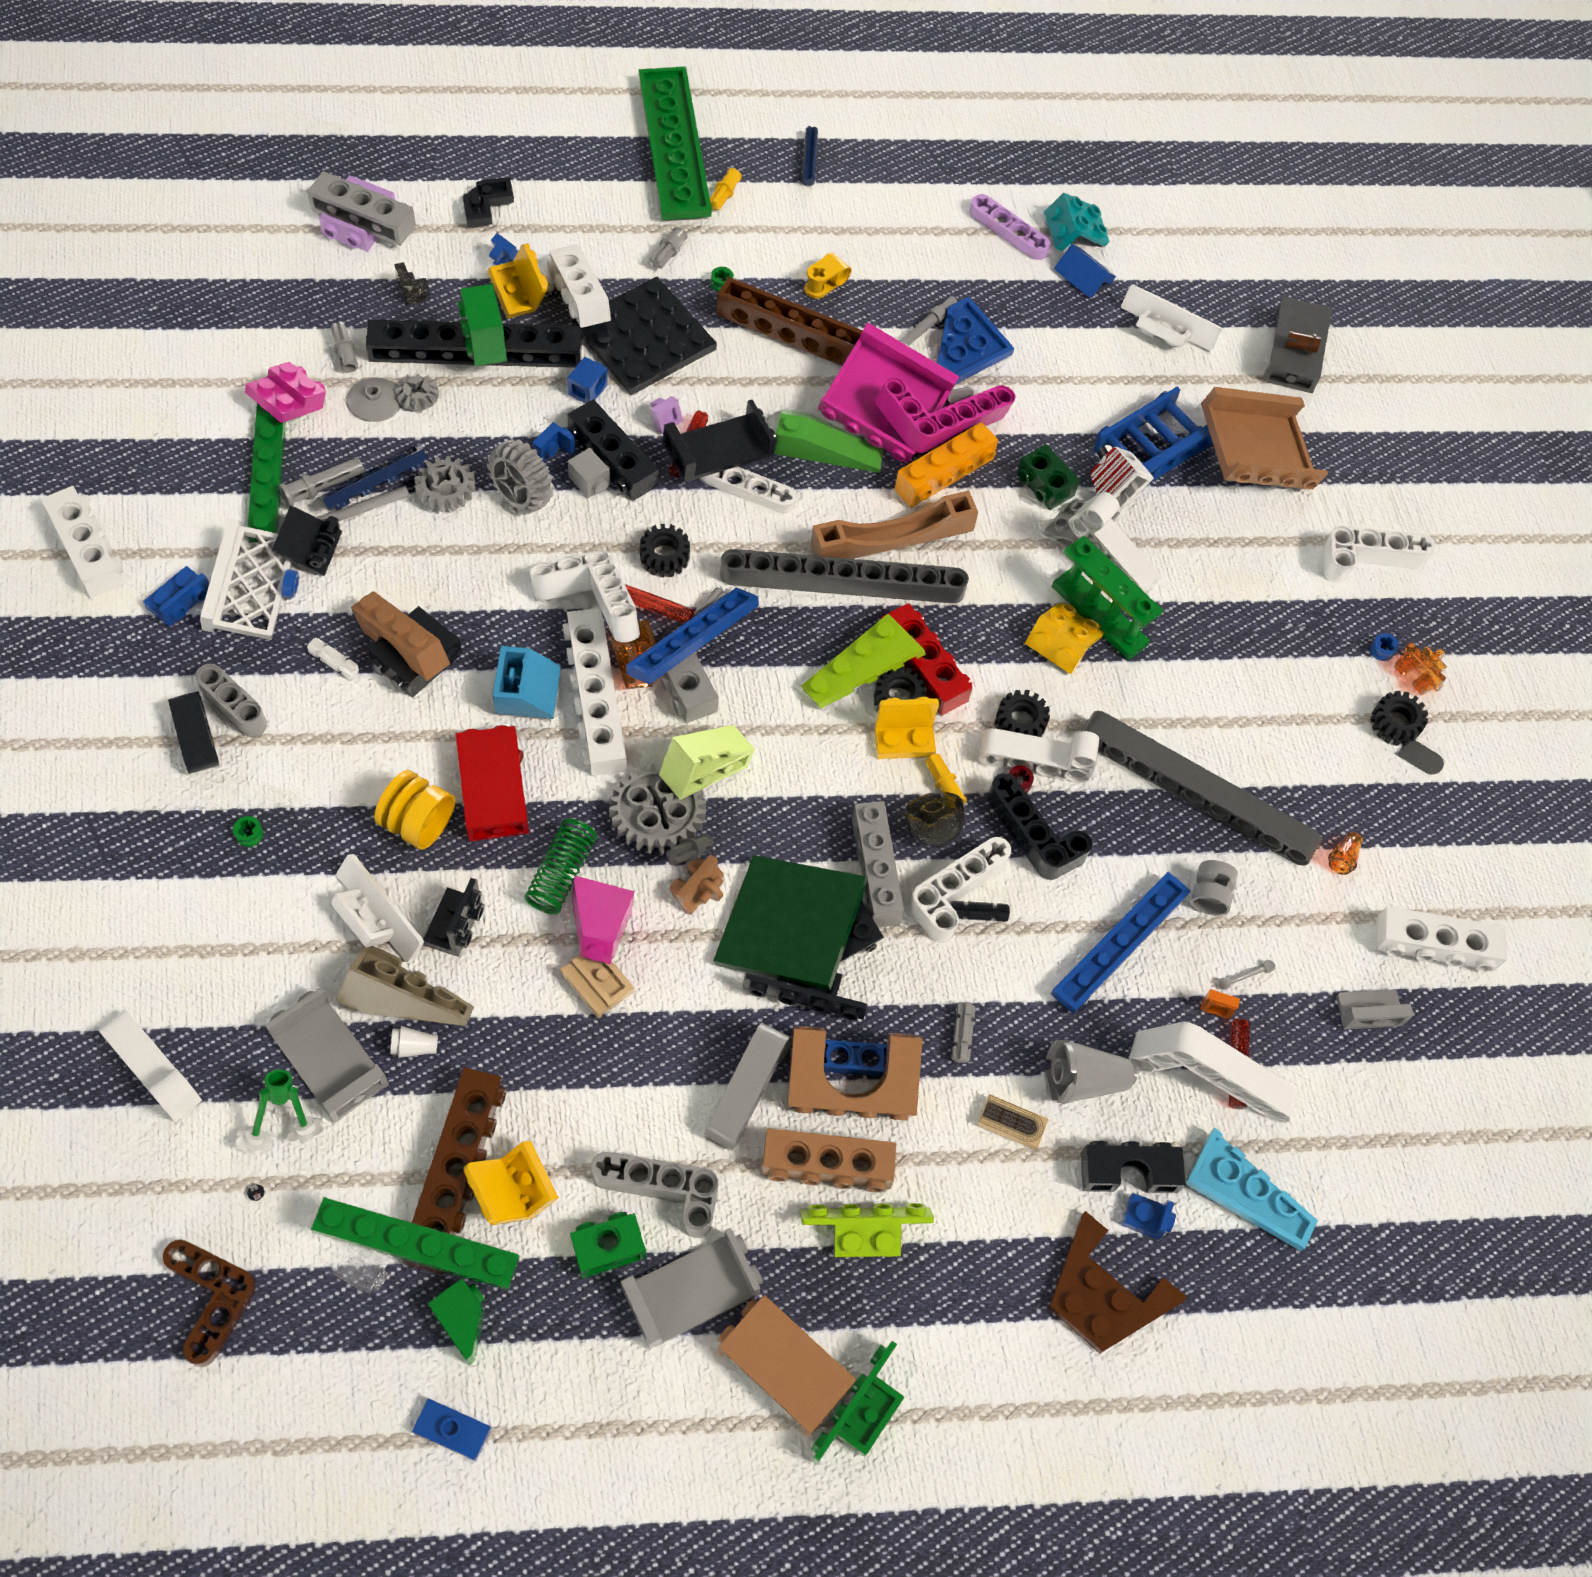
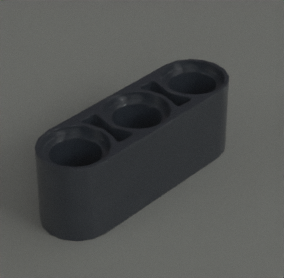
[168,691,219,774]

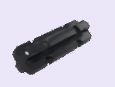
[951,901,1010,922]

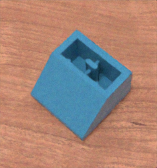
[492,646,561,719]

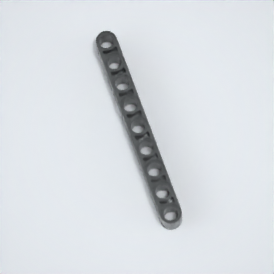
[720,549,969,604]
[1081,710,1322,866]

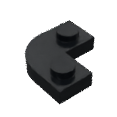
[463,177,514,227]

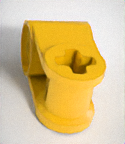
[804,252,852,299]

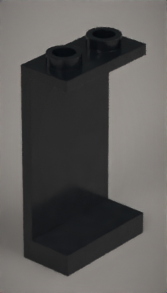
[662,399,777,483]

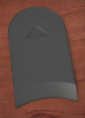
[1397,740,1444,775]

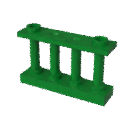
[1051,536,1164,661]

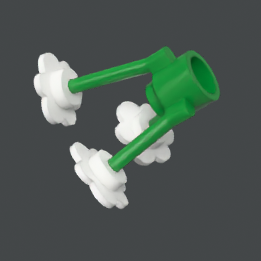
[235,1069,324,1154]

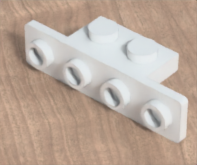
[1121,285,1222,351]
[330,854,424,962]

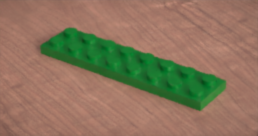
[638,66,712,220]

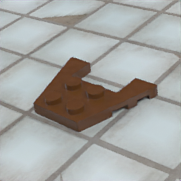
[1048,1211,1187,1354]

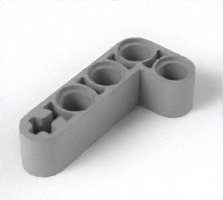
[704,1022,792,1151]
[591,1152,719,1238]

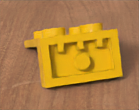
[874,697,939,759]

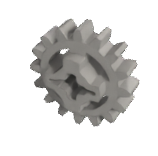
[414,456,476,512]

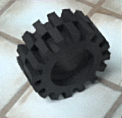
[640,524,690,578]
[873,667,927,711]
[995,690,1050,737]
[1370,691,1428,746]

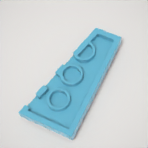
[1186,1127,1318,1251]

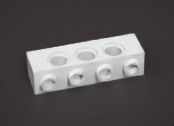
[547,244,611,328]
[41,486,124,598]
[1376,906,1507,972]

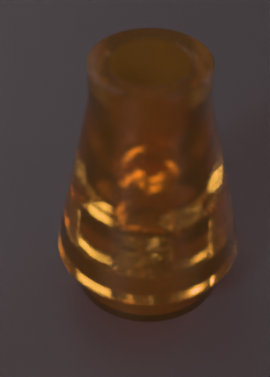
[1328,832,1363,875]

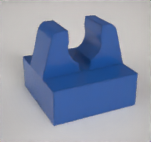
[489,233,518,265]

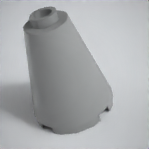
[1045,1040,1137,1104]

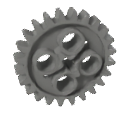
[609,764,706,854]

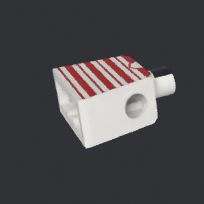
[1090,445,1154,512]

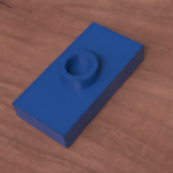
[412,1398,492,1462]

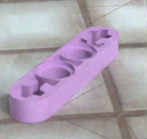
[970,194,1051,260]

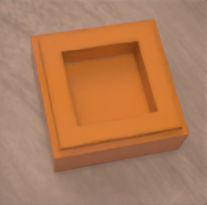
[1200,989,1240,1019]

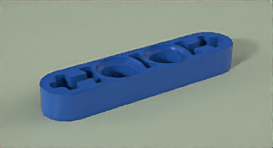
[824,1040,887,1076]

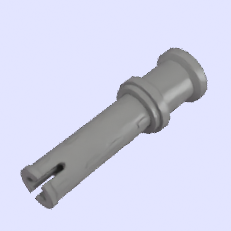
[279,457,365,507]

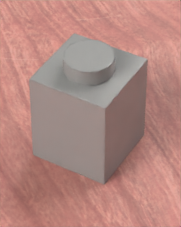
[568,448,610,498]

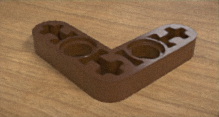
[163,1239,256,1367]

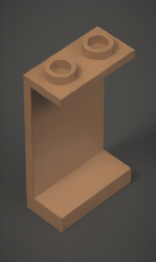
[717,1295,857,1438]

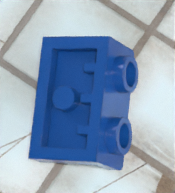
[143,566,210,627]

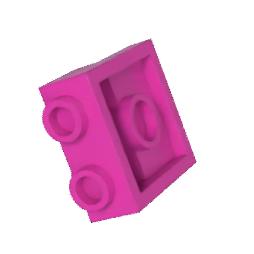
[245,361,326,423]

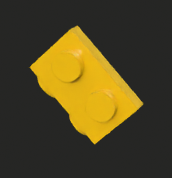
[487,243,548,319]
[1024,603,1104,674]
[464,1140,559,1225]

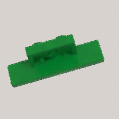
[811,1341,905,1465]

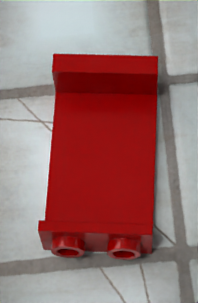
[455,725,529,842]

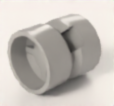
[1191,860,1238,916]

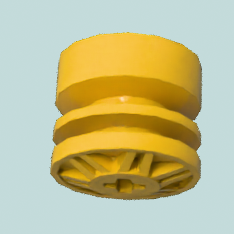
[374,769,456,850]

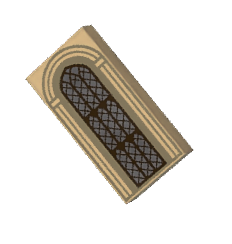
[977,1094,1048,1150]

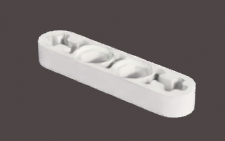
[699,467,797,514]

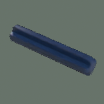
[802,126,818,186]

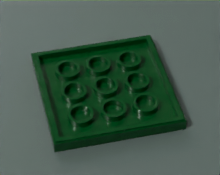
[713,855,868,990]

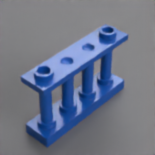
[1094,386,1213,483]

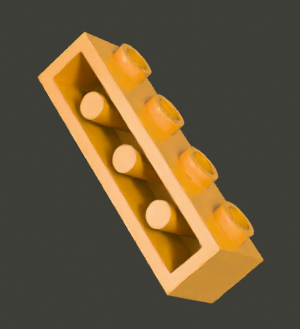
[895,422,998,508]

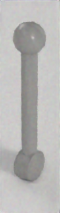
[1218,960,1275,990]

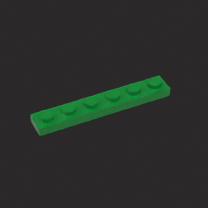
[247,403,286,542]
[311,1197,520,1290]

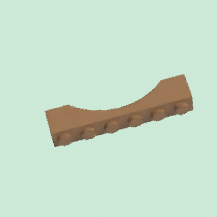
[811,491,979,559]

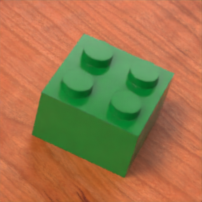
[457,284,507,366]

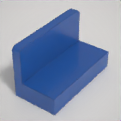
[1054,244,1116,298]

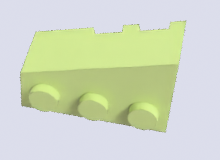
[659,725,755,800]

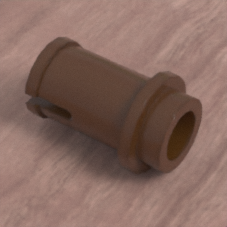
[1286,330,1321,355]

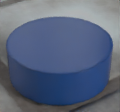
[282,569,299,599]

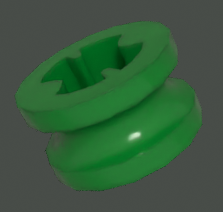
[711,266,734,292]
[233,816,264,847]

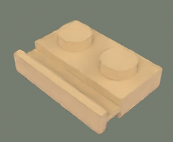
[560,954,635,1019]

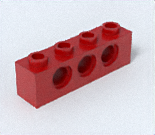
[881,603,973,716]

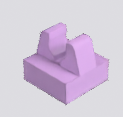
[650,396,683,434]

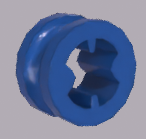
[1370,633,1399,661]

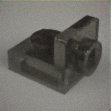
[394,262,430,305]

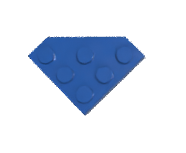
[937,297,1015,384]

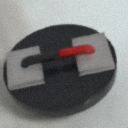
[247,1184,265,1201]

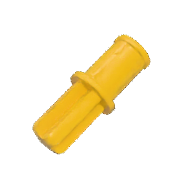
[710,168,742,211]
[925,754,967,809]

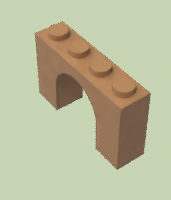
[787,1025,923,1120]

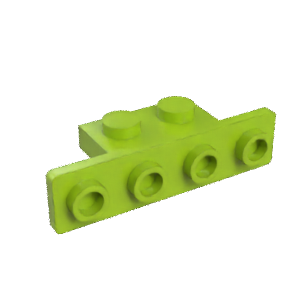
[800,1203,934,1257]

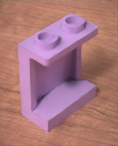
[319,175,396,252]

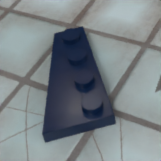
[322,443,428,510]

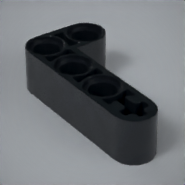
[988,773,1093,880]

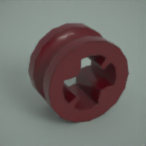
[1008,765,1034,793]

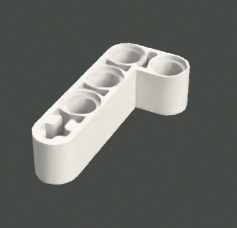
[1069,492,1159,593]
[1323,525,1436,583]
[978,728,1099,783]
[909,837,1011,943]
[99,1010,202,1122]

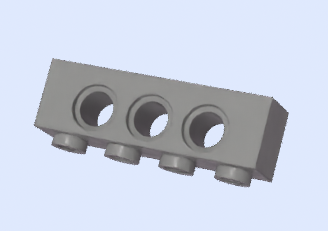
[307,171,416,246]
[852,801,904,927]

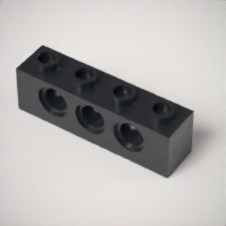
[567,399,659,501]

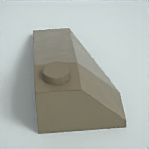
[336,946,474,1026]

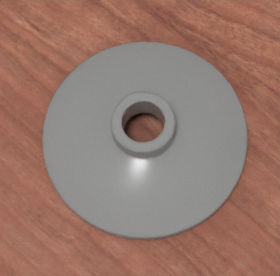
[347,378,401,422]

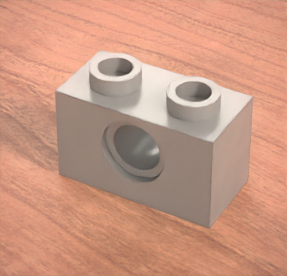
[660,652,719,724]

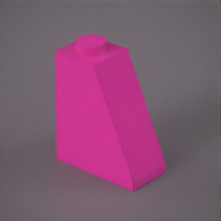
[572,876,635,964]

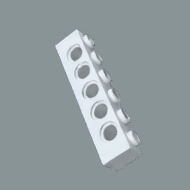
[563,608,627,776]

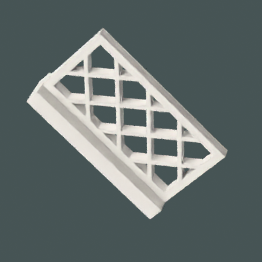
[200,518,292,640]

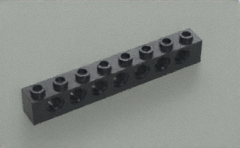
[365,319,582,368]

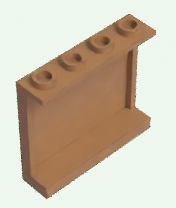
[1201,386,1328,490]

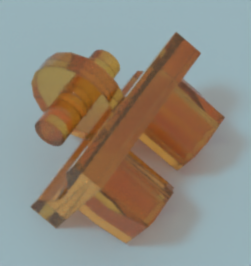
[1394,642,1447,695]

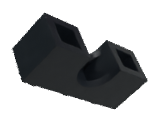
[1080,1140,1186,1194]

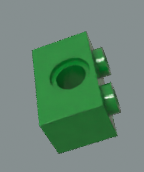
[570,1211,646,1279]

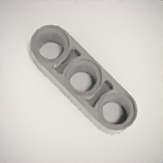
[195,664,267,737]

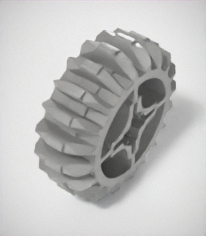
[487,439,555,514]

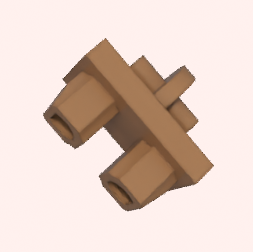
[669,855,724,915]

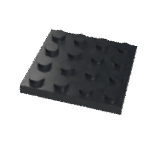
[572,276,717,395]

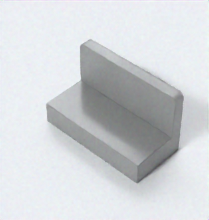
[1336,990,1414,1029]

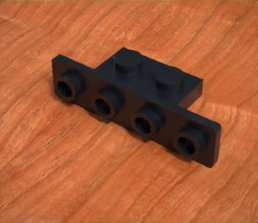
[743,973,867,1020]

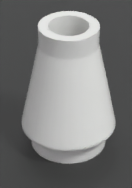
[390,1026,438,1058]

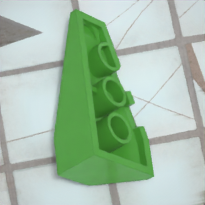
[774,409,884,473]

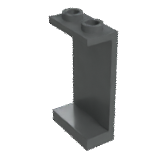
[1263,296,1332,394]

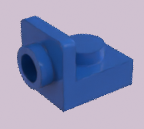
[532,422,575,462]
[1121,1193,1176,1240]

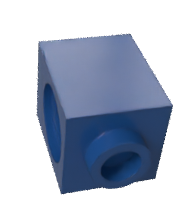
[567,356,608,403]

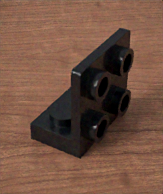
[423,878,485,957]

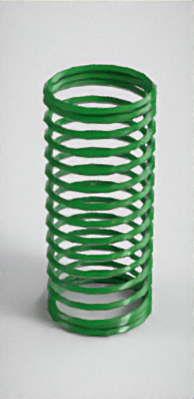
[524,818,598,915]

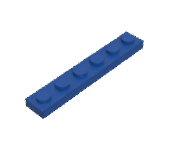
[626,587,759,685]
[1051,871,1191,1015]

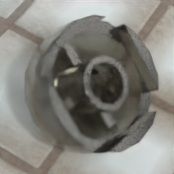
[904,792,965,847]

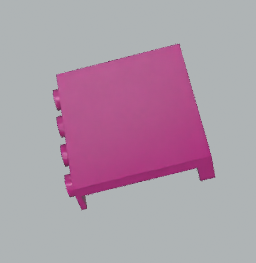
[817,322,959,463]

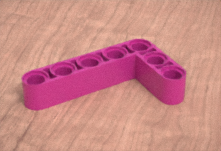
[875,376,1016,453]

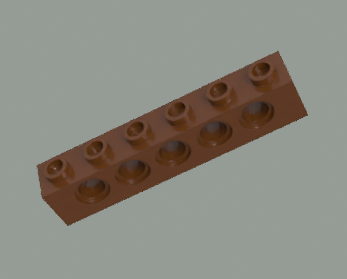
[717,277,863,366]
[401,1067,507,1275]

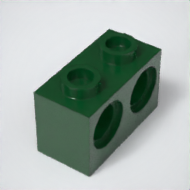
[1017,444,1080,510]

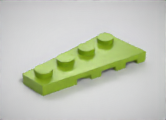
[801,614,926,709]

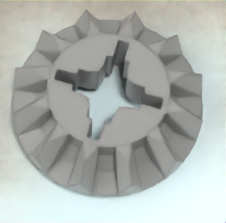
[395,373,439,411]

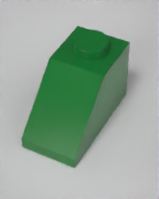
[428,1278,485,1366]

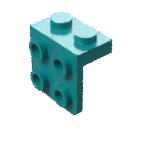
[1044,192,1109,252]

